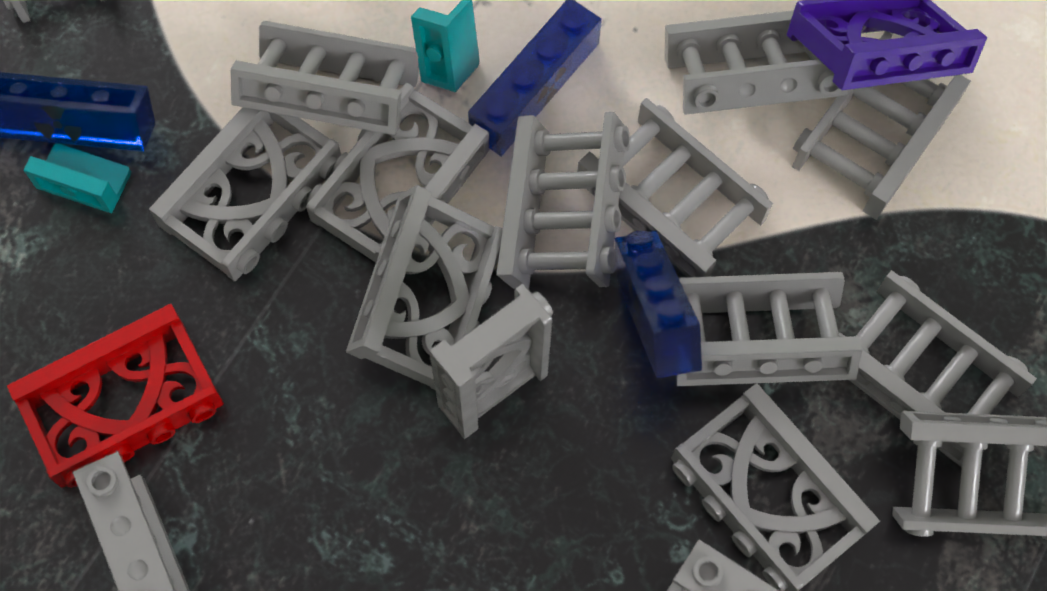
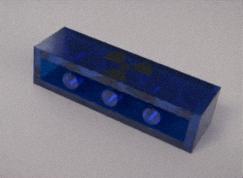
[468,0,602,157]
[0,72,156,151]
[614,231,702,378]

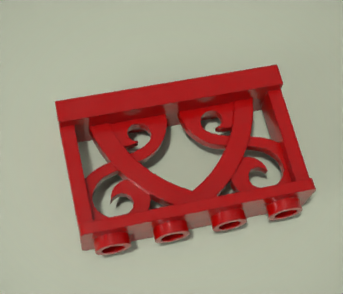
[7,304,224,488]

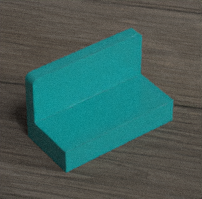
[411,0,480,92]
[23,143,131,214]

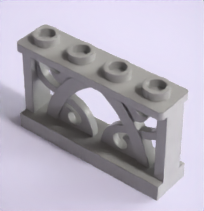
[306,83,489,262]
[149,107,341,281]
[346,185,503,390]
[429,284,553,439]
[671,383,880,591]

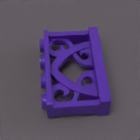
[787,0,988,91]

